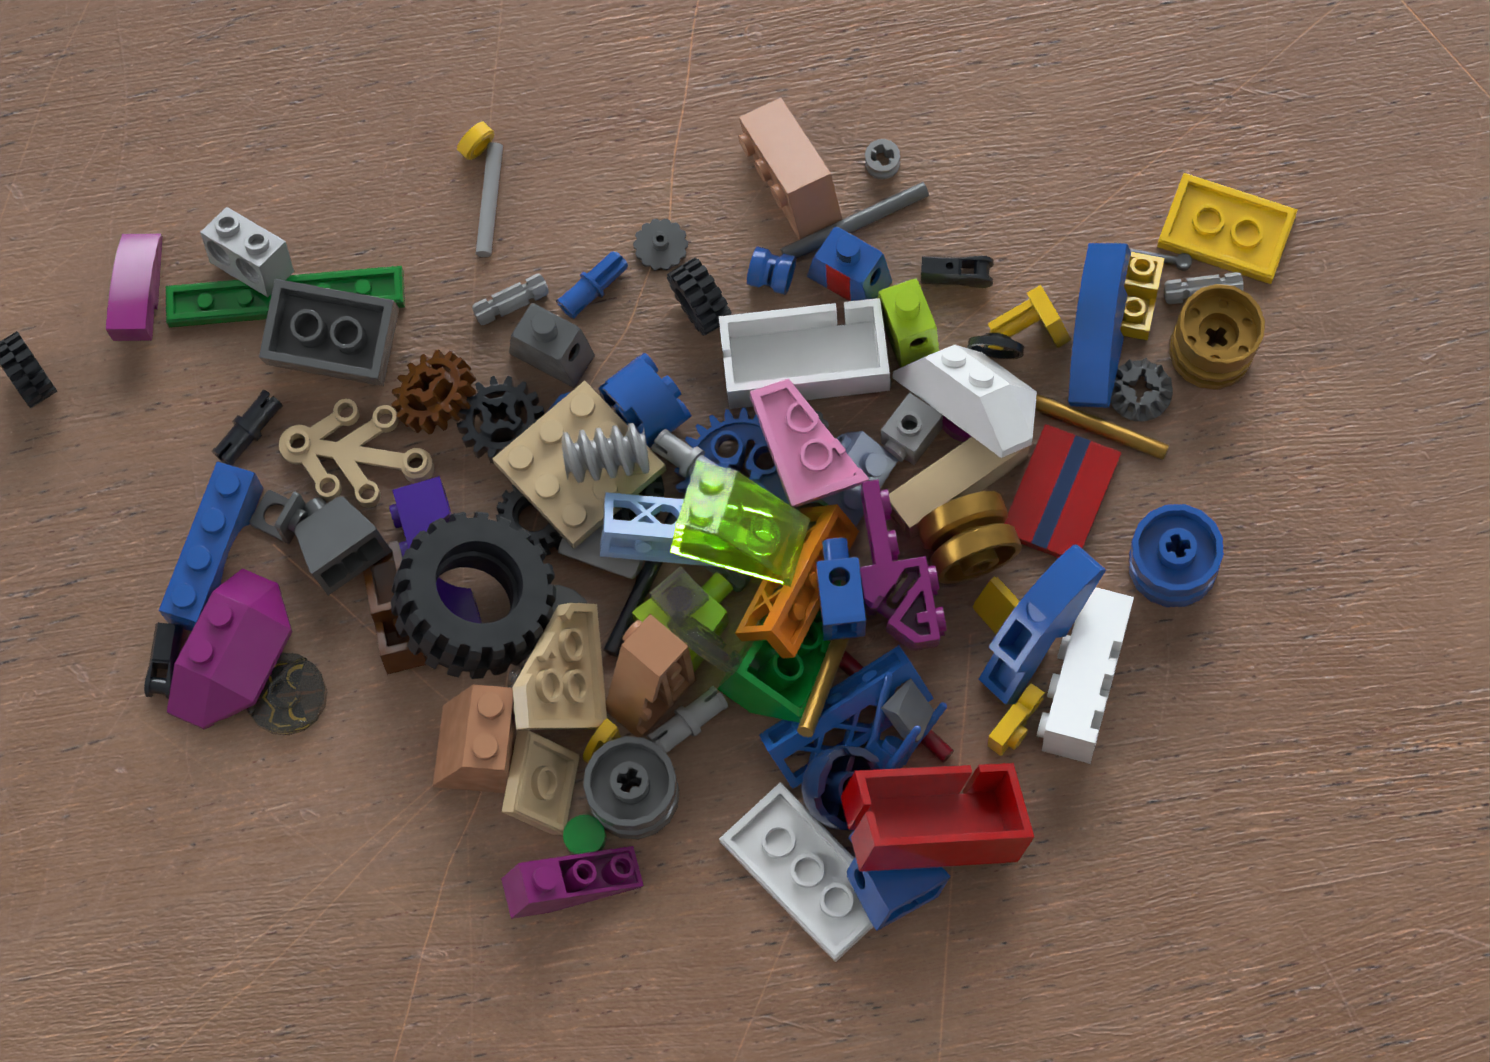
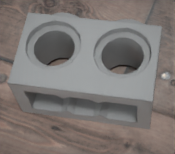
[200,207,294,297]

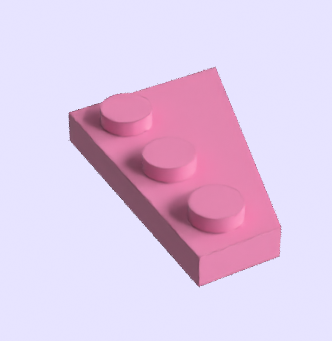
[749,378,869,509]

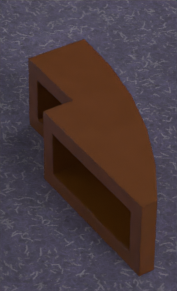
[363,541,426,675]

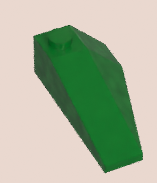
[717,580,842,723]

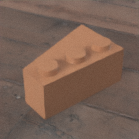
[606,614,696,738]

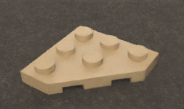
[512,603,607,730]

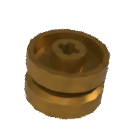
[917,491,1022,584]

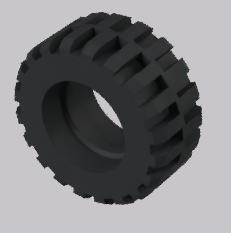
[391,512,557,679]

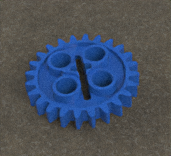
[674,408,798,534]

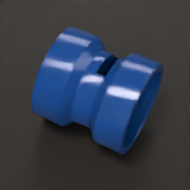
[746,246,796,295]

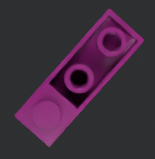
[501,846,644,919]

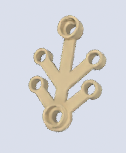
[279,399,434,508]

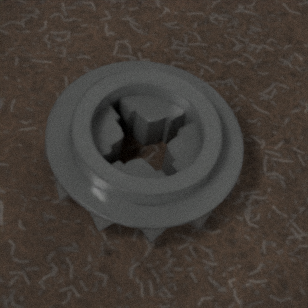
[1110,358,1173,421]

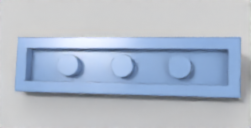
[600,492,769,571]

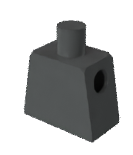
[509,303,595,388]
[294,497,392,596]

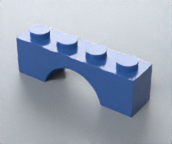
[158,461,264,631]

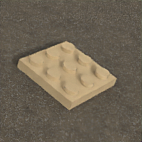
[492,380,666,549]

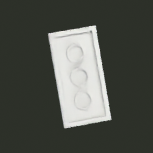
[719,782,873,962]

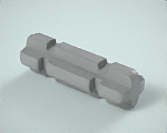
[1164,272,1244,304]
[472,274,549,325]

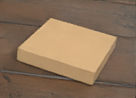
[502,730,579,835]

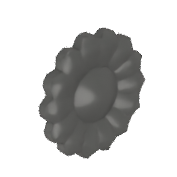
[633,219,689,271]

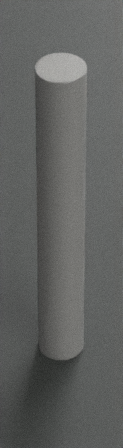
[476,142,503,257]

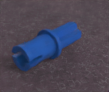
[556,251,628,319]

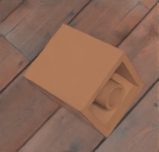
[433,684,517,793]

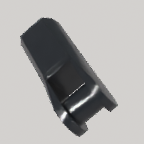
[921,256,994,288]
[144,622,183,699]

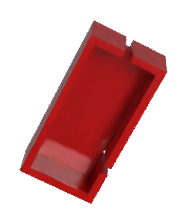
[841,763,1034,872]

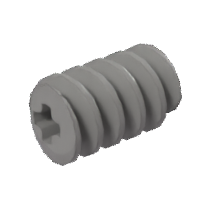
[562,423,650,483]

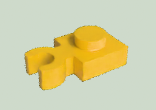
[988,683,1045,756]

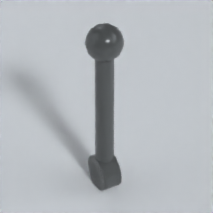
[1114,242,1192,271]

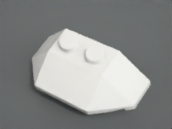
[893,345,1037,458]

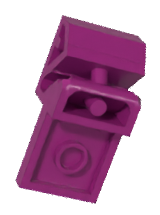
[860,479,947,651]

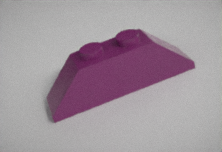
[167,568,293,730]

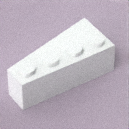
[1036,588,1134,764]

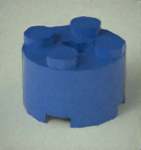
[598,353,692,448]

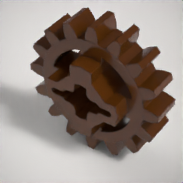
[391,350,476,435]

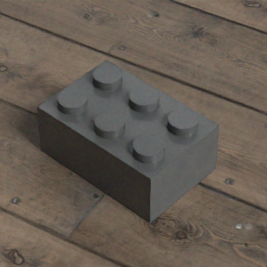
[259,279,399,386]

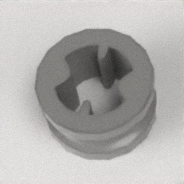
[865,139,900,179]

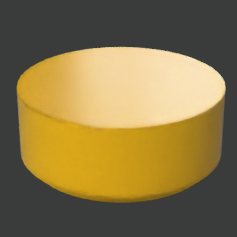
[457,121,494,160]

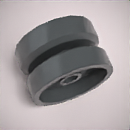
[583,736,680,840]

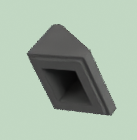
[881,679,934,743]

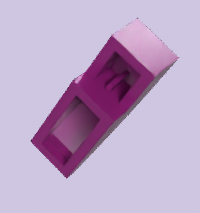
[106,233,163,341]

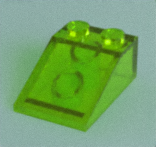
[670,460,811,587]

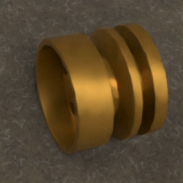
[1169,284,1265,390]

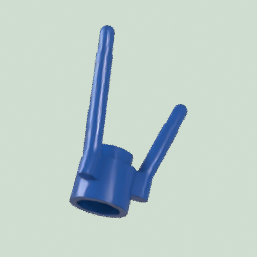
[865,672,947,769]

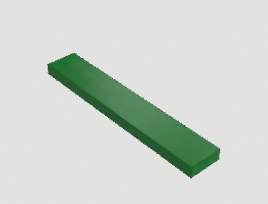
[165,266,405,328]

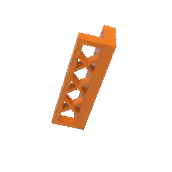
[735,504,859,658]

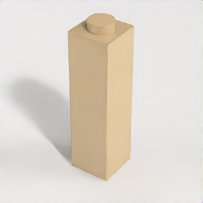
[889,437,1029,540]

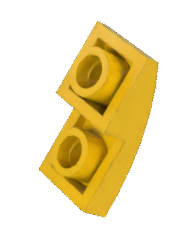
[1120,252,1165,340]

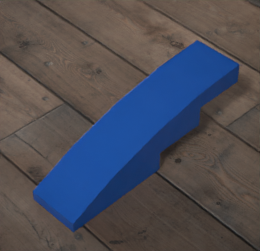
[1068,243,1131,408]

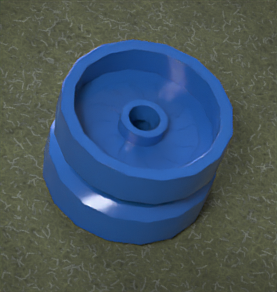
[1129,504,1224,607]

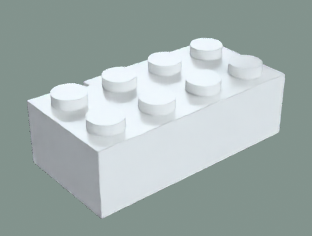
[719,298,890,409]

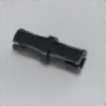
[212,390,283,466]

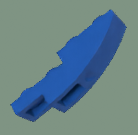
[978,545,1106,705]

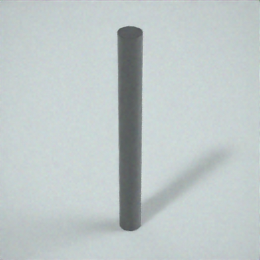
[780,182,929,259]

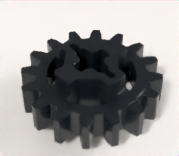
[457,376,545,464]

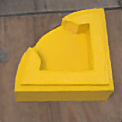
[583,718,621,763]

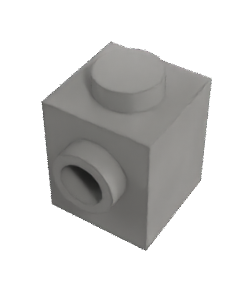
[881,392,943,465]

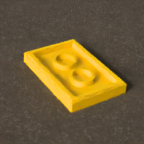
[1157,173,1298,284]

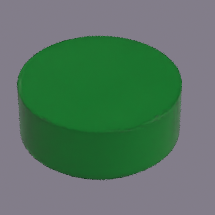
[563,815,606,855]

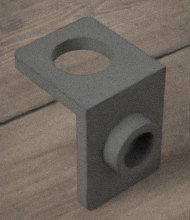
[249,490,308,544]

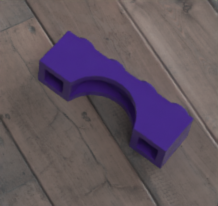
[389,476,482,623]

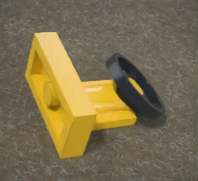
[967,285,1072,359]

